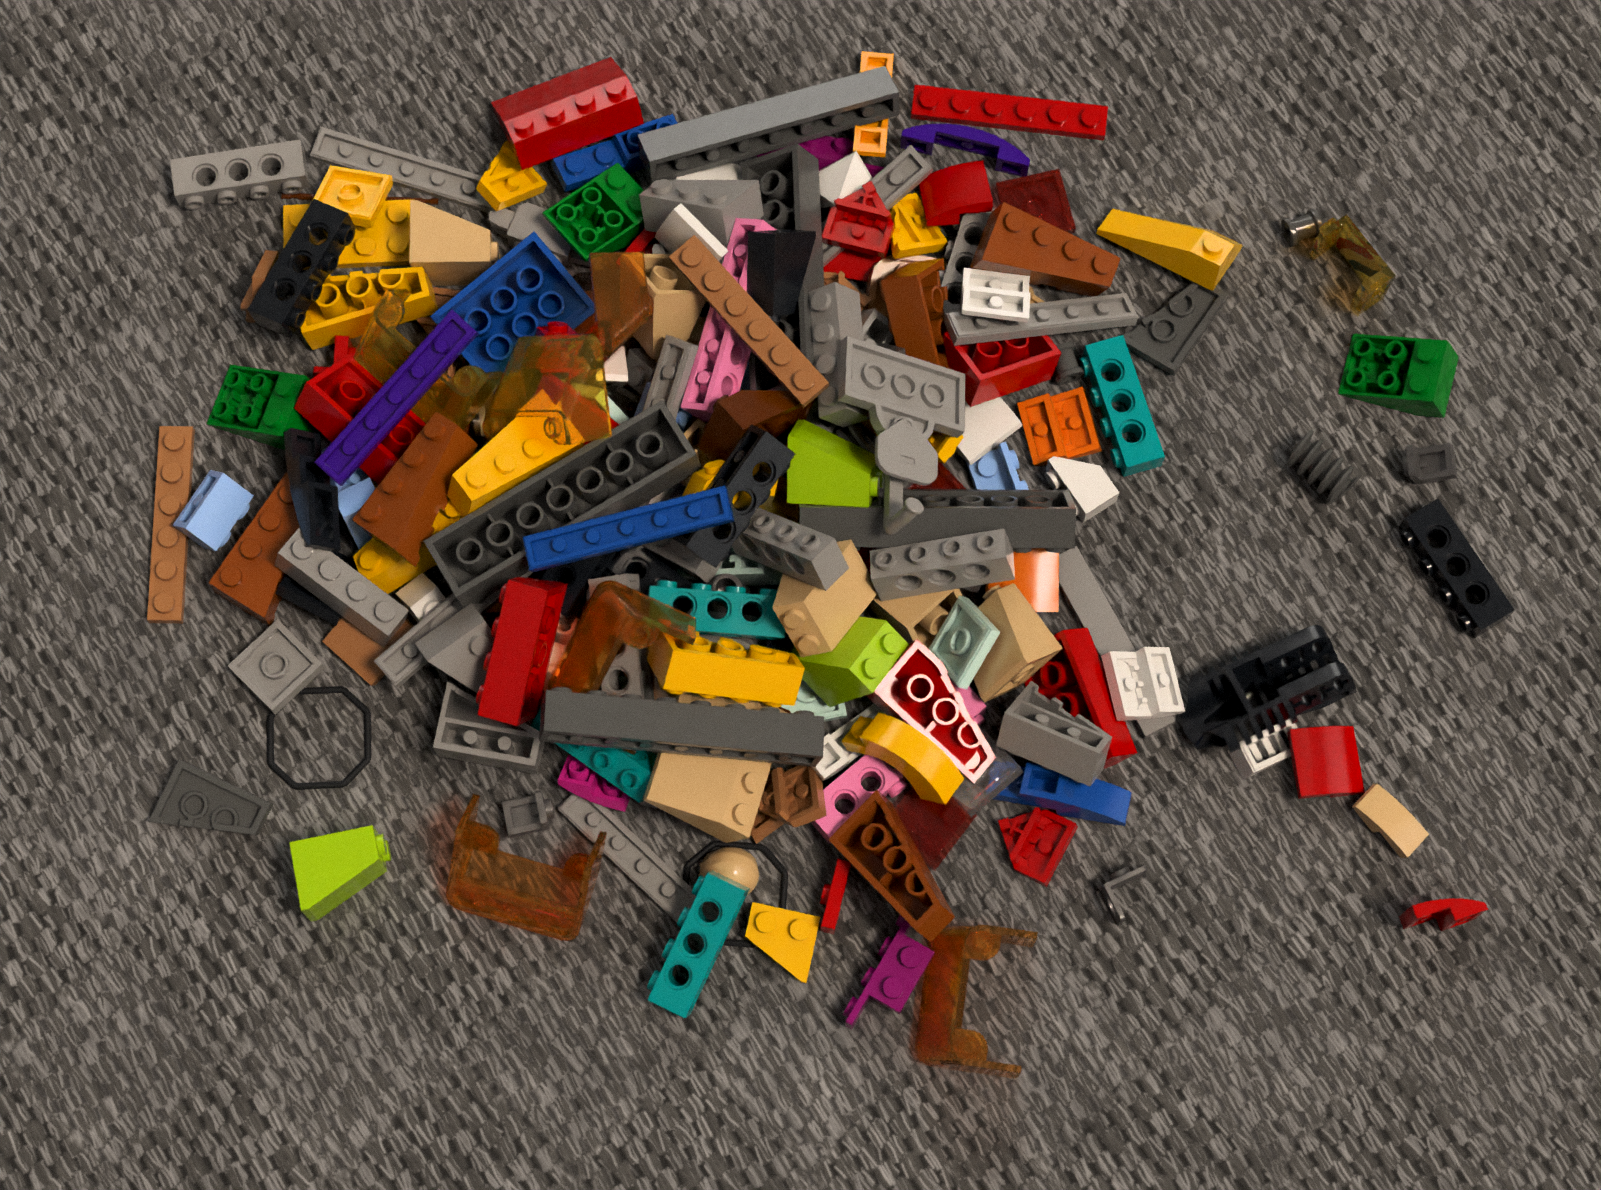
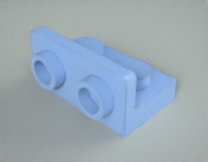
[965,441,1029,490]

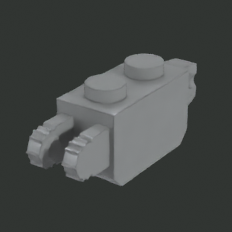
[488,202,599,268]

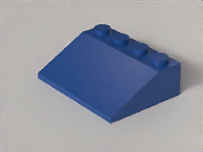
[430,231,599,394]

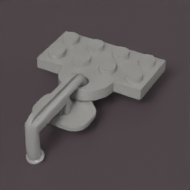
[838,336,965,535]

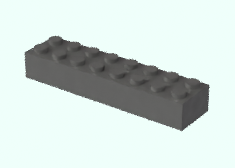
[742,144,824,402]
[424,400,703,608]
[798,489,1076,553]

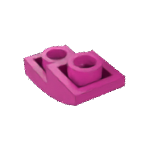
[558,755,631,812]

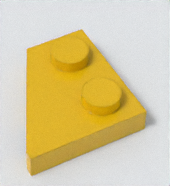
[476,141,547,212]
[744,902,820,984]

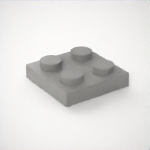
[228,619,325,715]

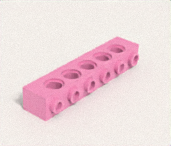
[680,218,776,422]
[811,681,987,844]

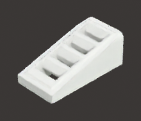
[1228,719,1297,779]

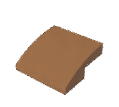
[322,617,414,686]

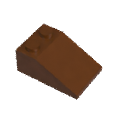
[698,390,816,461]

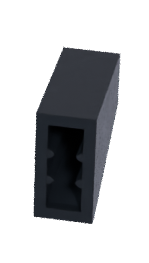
[747,229,816,321]

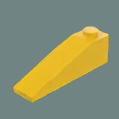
[1096,209,1243,291]

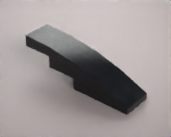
[284,428,341,552]

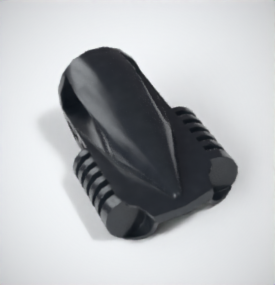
[1180,625,1356,753]

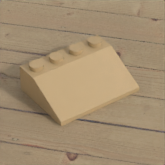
[643,692,787,843]

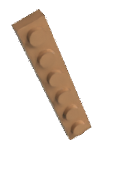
[669,235,829,408]
[147,426,195,624]

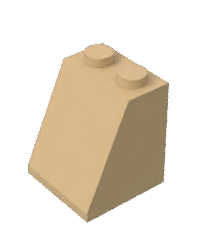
[409,200,502,286]
[619,253,706,360]
[772,539,877,657]
[973,583,1063,703]
[868,589,962,649]

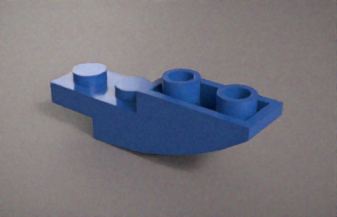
[551,114,677,192]
[987,762,1132,826]

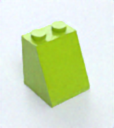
[787,419,884,508]
[789,616,909,707]
[289,825,391,922]

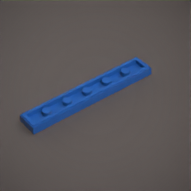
[523,486,734,572]

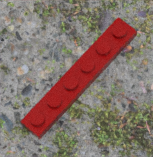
[911,84,1108,141]

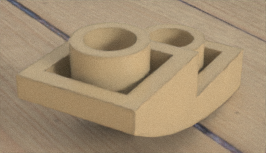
[1352,783,1429,858]

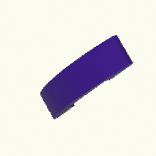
[900,124,1030,178]

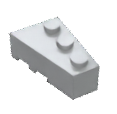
[639,179,764,246]
[415,603,495,693]
[433,681,545,774]
[996,681,1112,786]

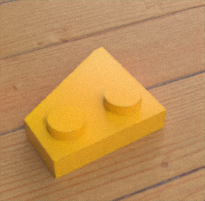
[889,193,948,259]

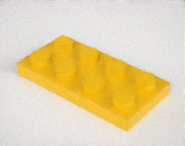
[283,199,414,270]

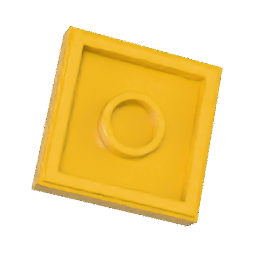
[312,165,393,228]

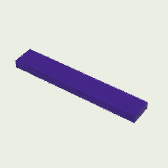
[314,309,479,486]

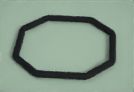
[267,686,372,790]
[683,840,789,948]

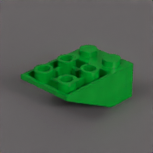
[542,163,645,262]
[1338,333,1459,418]
[207,364,315,450]

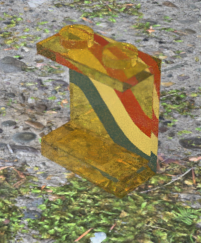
[1310,214,1396,316]

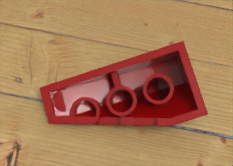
[866,639,996,784]

